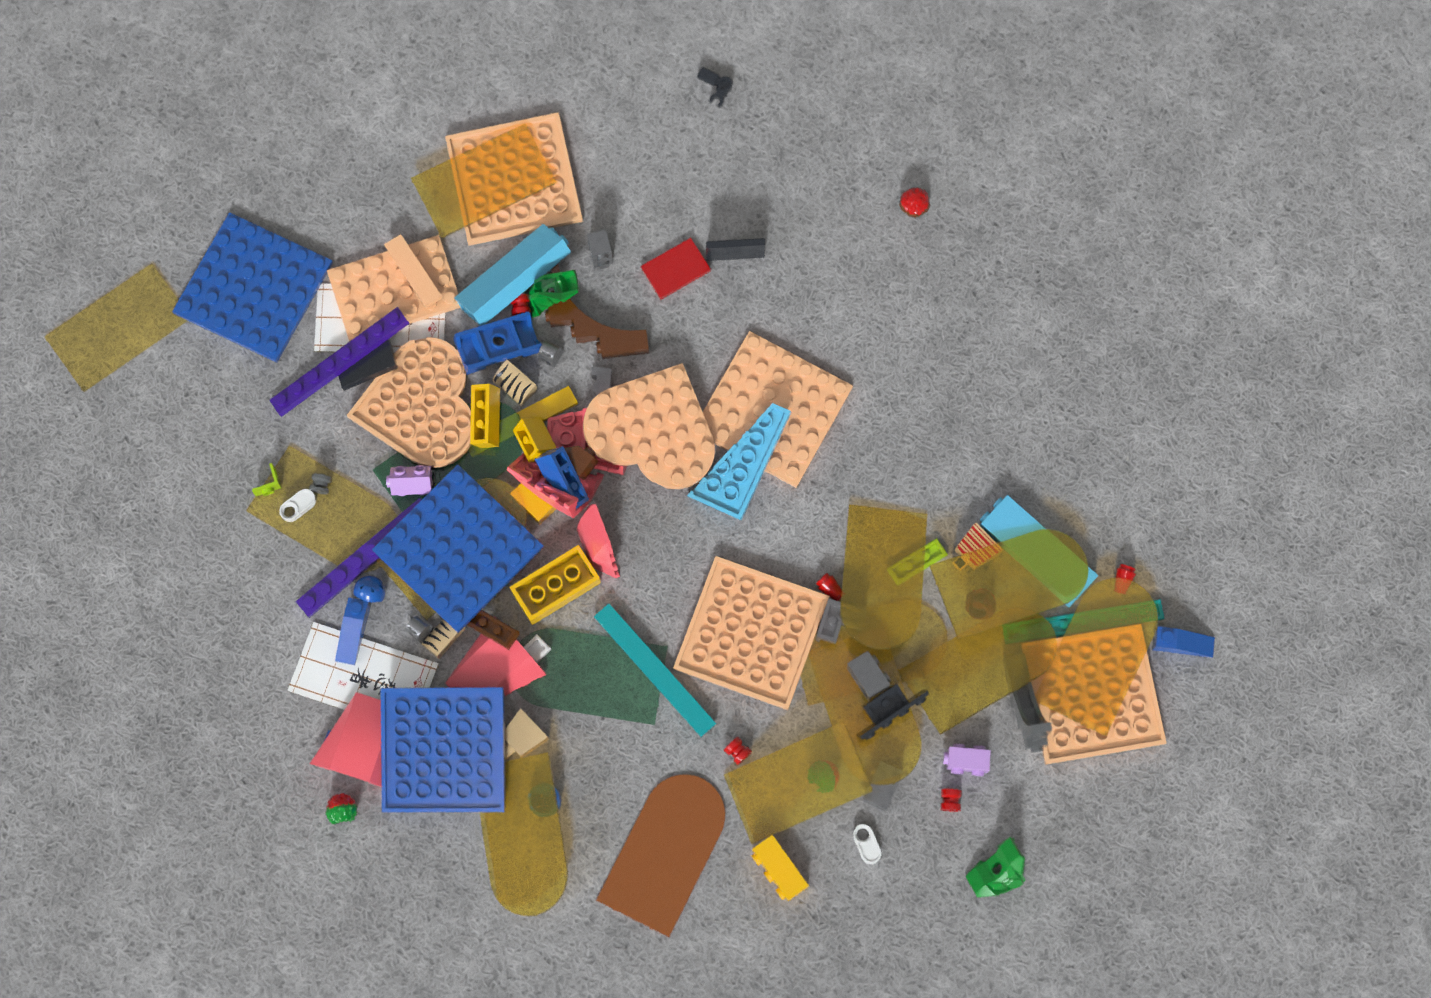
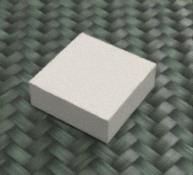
[524,635,552,663]

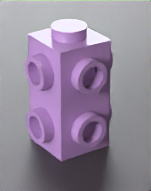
[386,465,433,496]
[943,744,991,776]

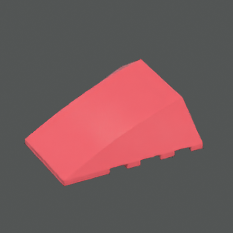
[547,408,627,475]
[507,453,604,518]
[577,504,620,578]
[445,616,546,696]
[310,692,382,787]

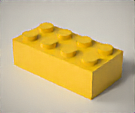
[509,545,601,625]

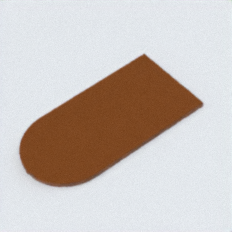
[596,775,725,937]

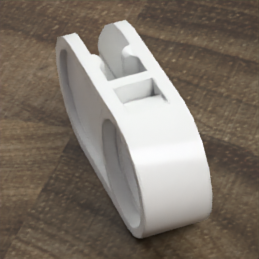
[279,489,316,522]
[853,824,881,864]

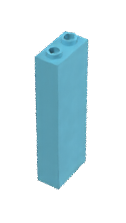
[454,224,571,326]
[980,495,1098,608]

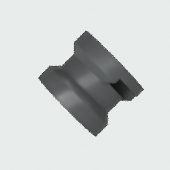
[309,473,332,495]

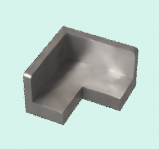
[816,598,867,644]

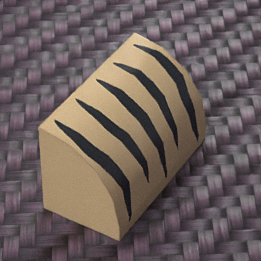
[493,360,537,407]
[422,619,466,659]

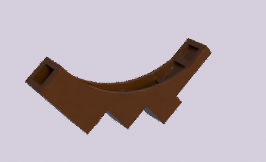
[545,264,649,359]

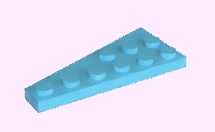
[687,403,792,521]

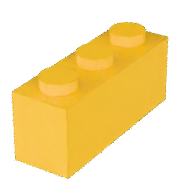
[470,384,500,448]
[751,835,809,901]

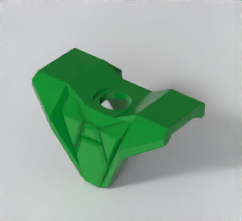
[528,270,580,318]
[965,837,1025,898]

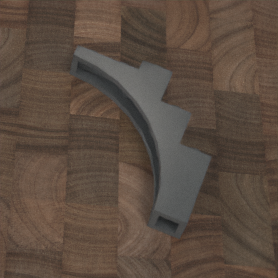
[1003,654,1052,753]

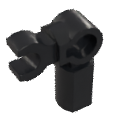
[697,66,733,108]

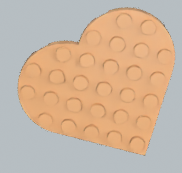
[347,337,471,468]
[583,363,715,489]

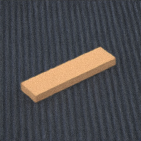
[384,234,442,308]

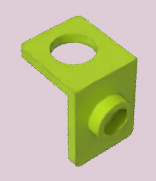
[252,463,281,496]

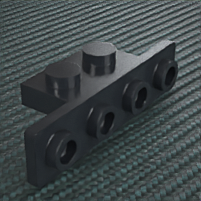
[856,684,929,740]

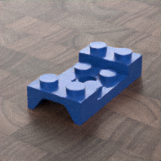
[454,311,542,375]

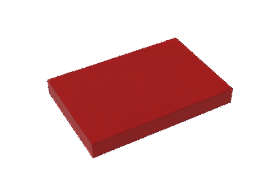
[641,238,711,300]

